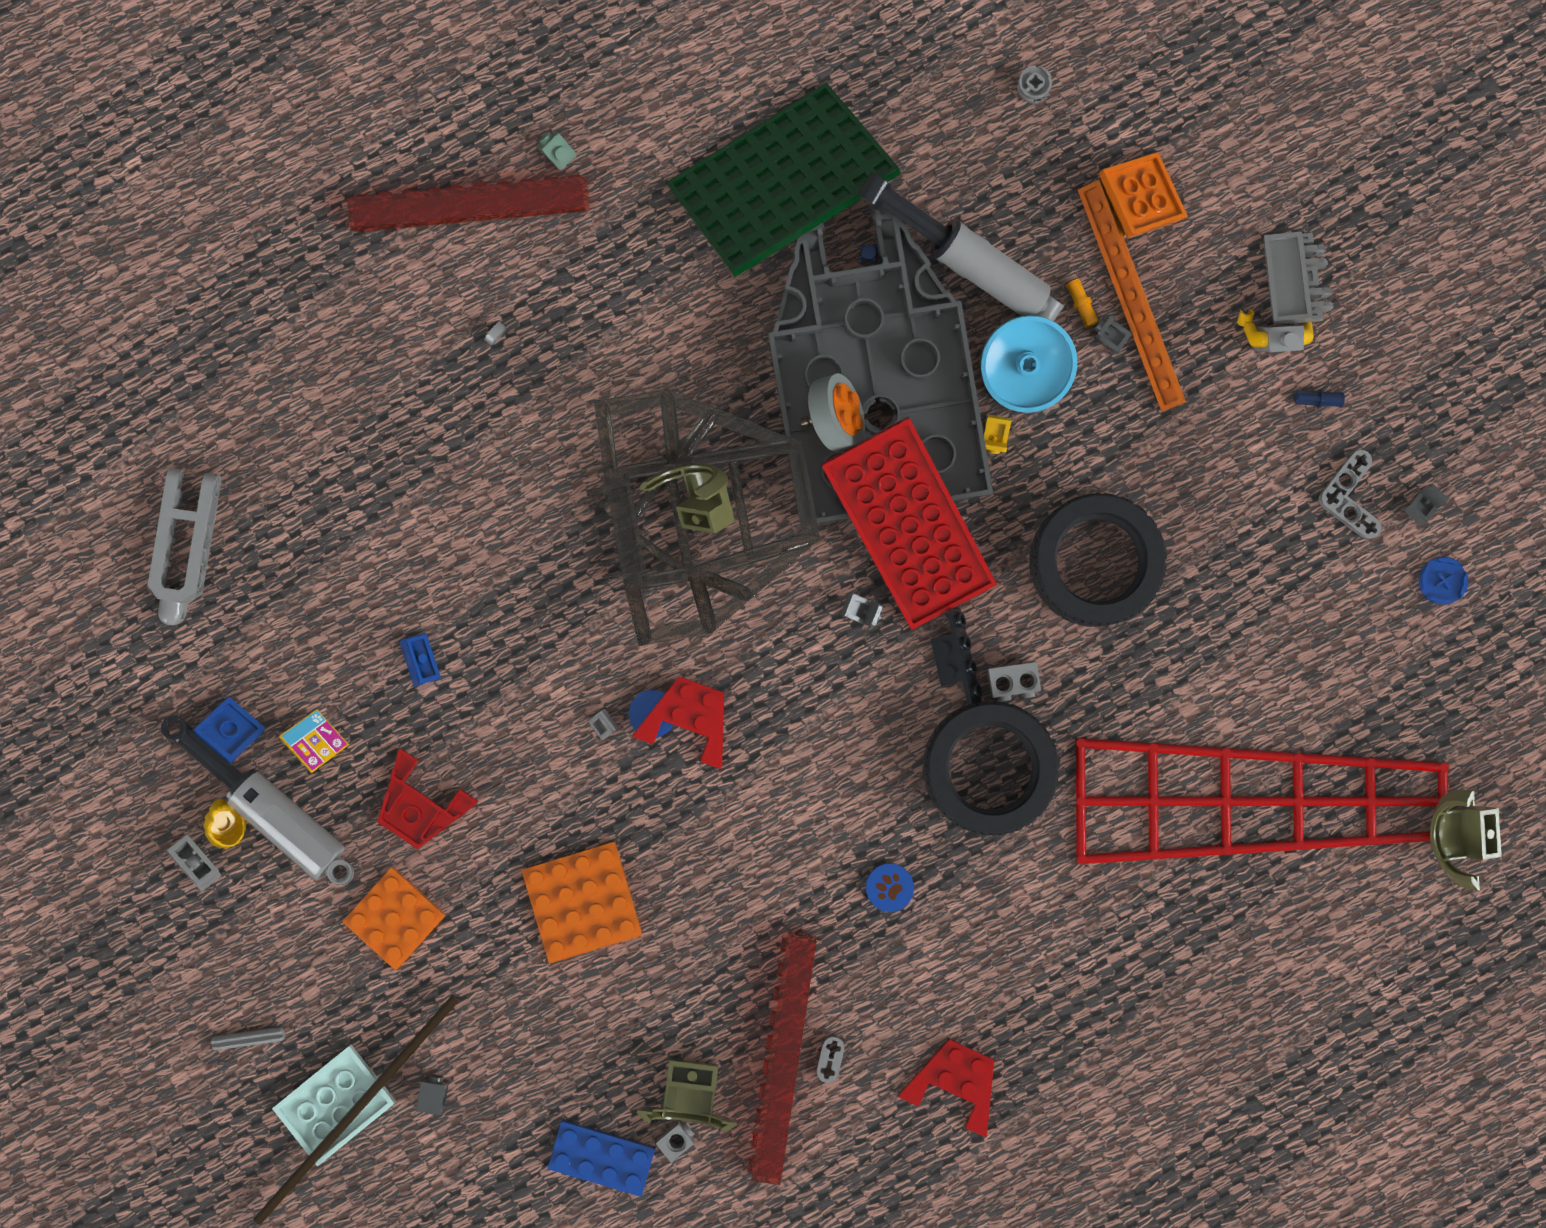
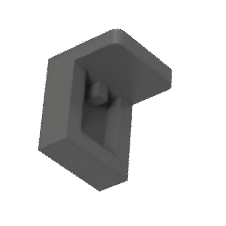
[1094,314,1132,355]
[1404,484,1448,526]
[840,593,883,627]

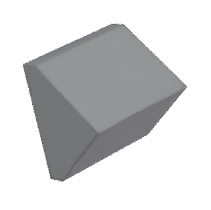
[588,709,619,740]

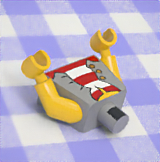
[1237,309,1314,352]

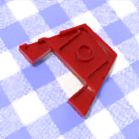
[632,676,724,769]
[377,748,479,849]
[898,1038,994,1137]

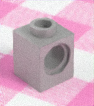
[655,1120,695,1163]

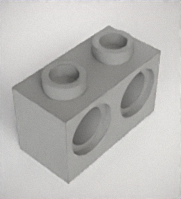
[986,662,1041,702]

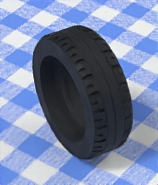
[1029,493,1167,627]
[923,701,1059,836]

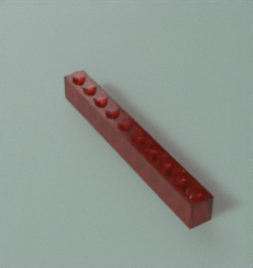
[347,174,590,232]
[747,932,817,1185]

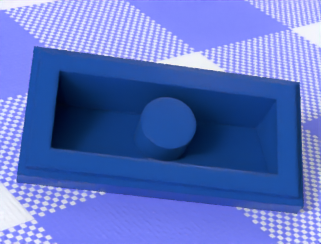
[399,633,441,687]

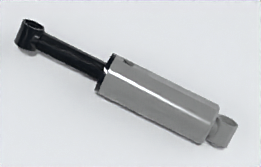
[858,172,1064,322]
[161,715,354,885]

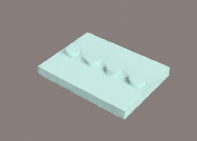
[272,1045,397,1166]

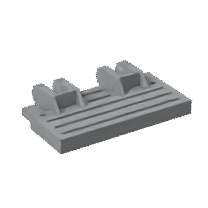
[1263,231,1333,325]

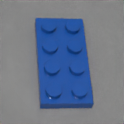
[548,1120,656,1197]

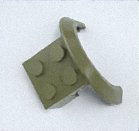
[639,464,735,534]
[1430,789,1502,891]
[637,1058,737,1132]

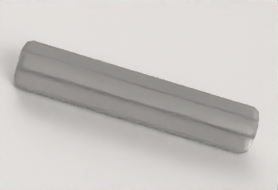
[211,1027,285,1050]

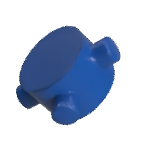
[860,244,878,263]

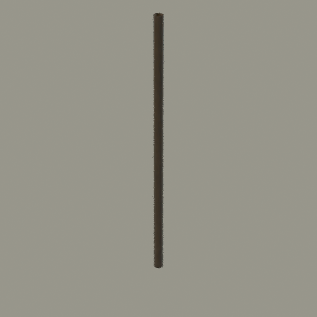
[253,994,460,1225]

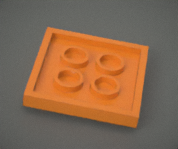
[1098,152,1188,238]
[342,867,446,971]

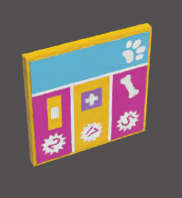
[279,709,349,773]

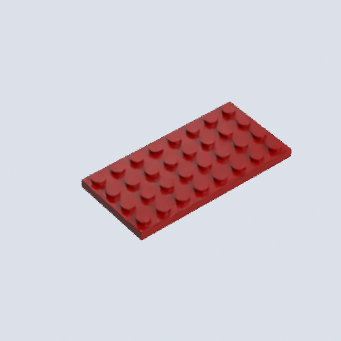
[821,416,997,630]

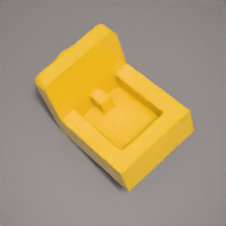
[983,414,1011,454]

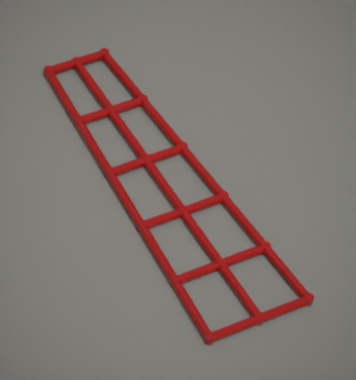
[1075,738,1449,865]

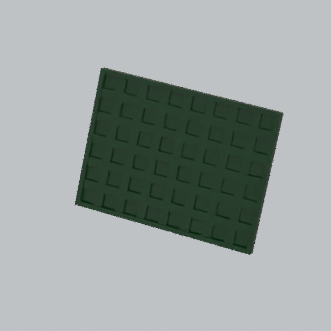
[666,83,901,278]

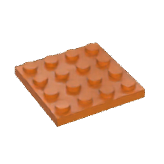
[521,841,643,964]

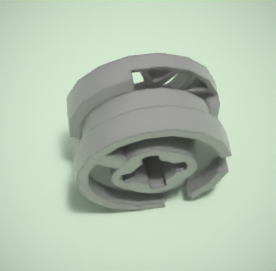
[1017,65,1052,104]

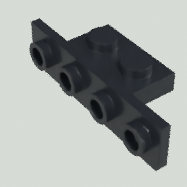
[931,608,982,705]

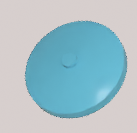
[980,315,1077,413]

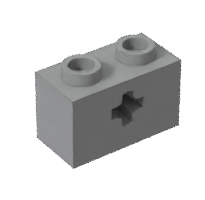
[167,835,221,892]

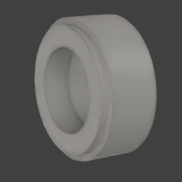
[484,322,506,345]

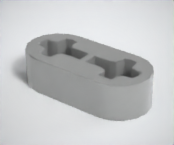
[817,1035,844,1083]

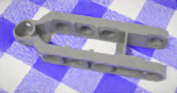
[148,468,221,626]

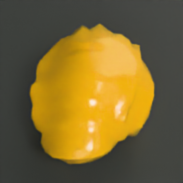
[203,799,246,851]

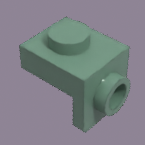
[536,131,577,171]

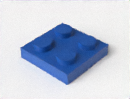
[193,697,265,764]

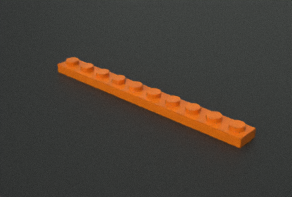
[1078,179,1186,411]

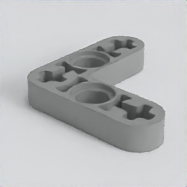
[1319,450,1381,539]

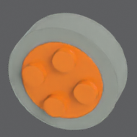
[801,373,865,451]

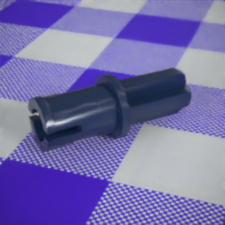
[1294,389,1345,408]

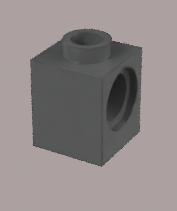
[416,1074,449,1115]

